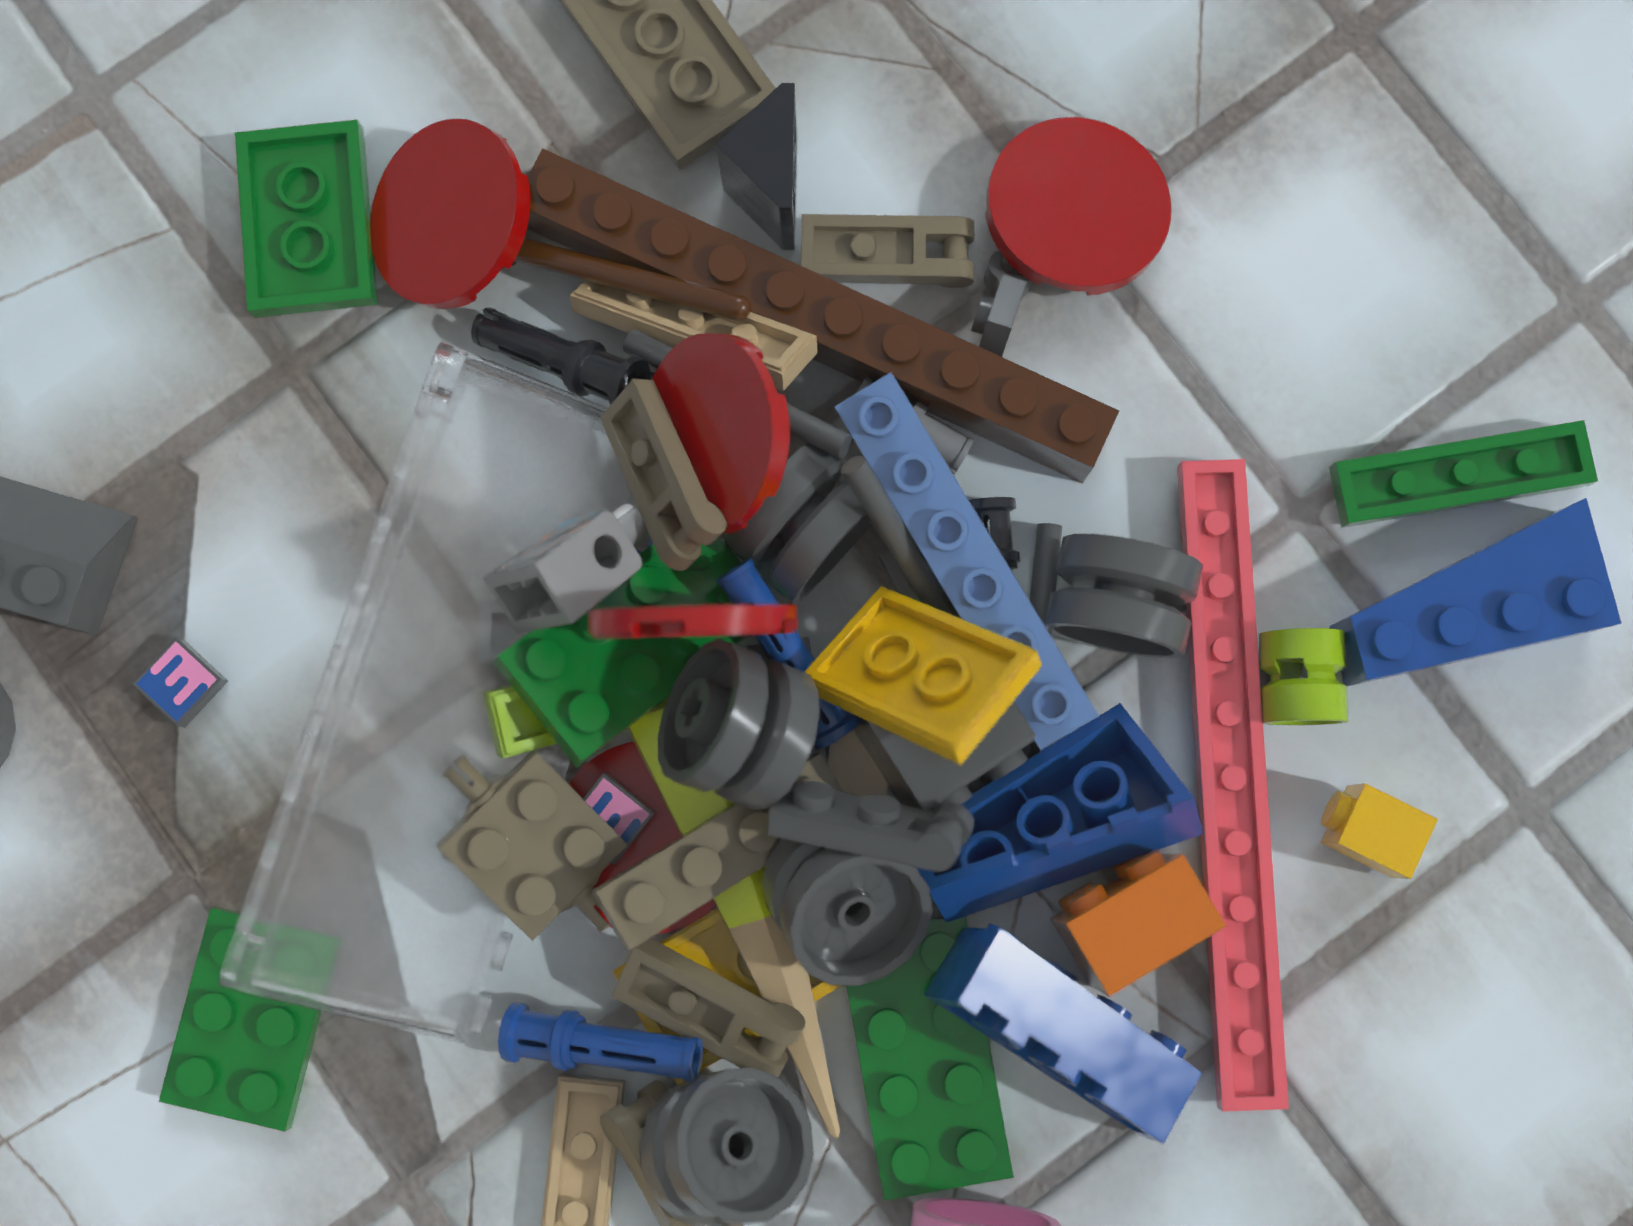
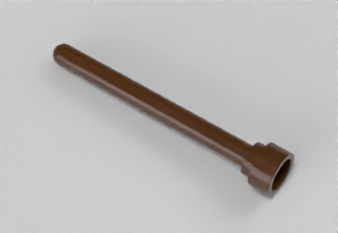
[502,238,751,321]

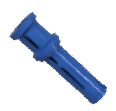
[716,558,863,749]
[498,1002,703,1082]

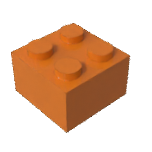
[1050,849,1227,997]

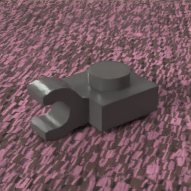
[971,251,1032,357]

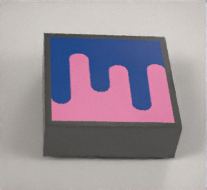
[132,637,228,728]
[583,772,657,865]

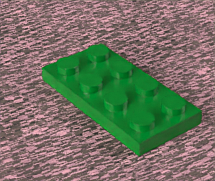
[493,536,749,767]
[846,916,1014,1201]

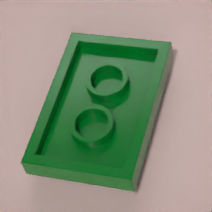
[235,119,378,318]
[158,907,341,1132]

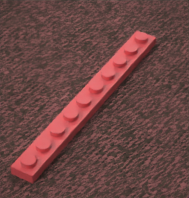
[1177,459,1289,1112]

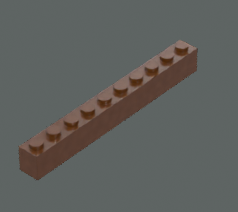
[527,148,1120,483]

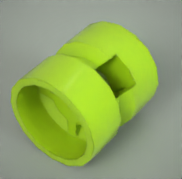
[1259,628,1349,726]

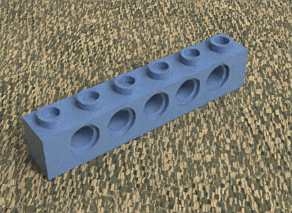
[835,372,1099,750]

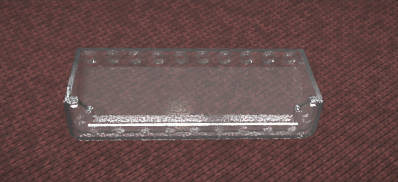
[219,342,642,1045]

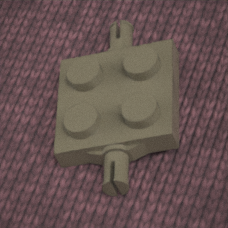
[436,750,628,941]

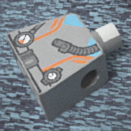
[482,504,649,633]

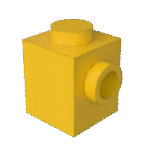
[1320,783,1438,879]

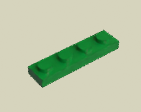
[1329,420,1598,528]

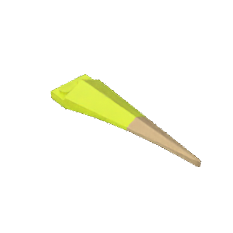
[627,698,840,1139]

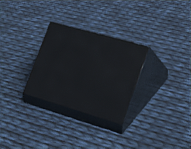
[716,83,797,250]

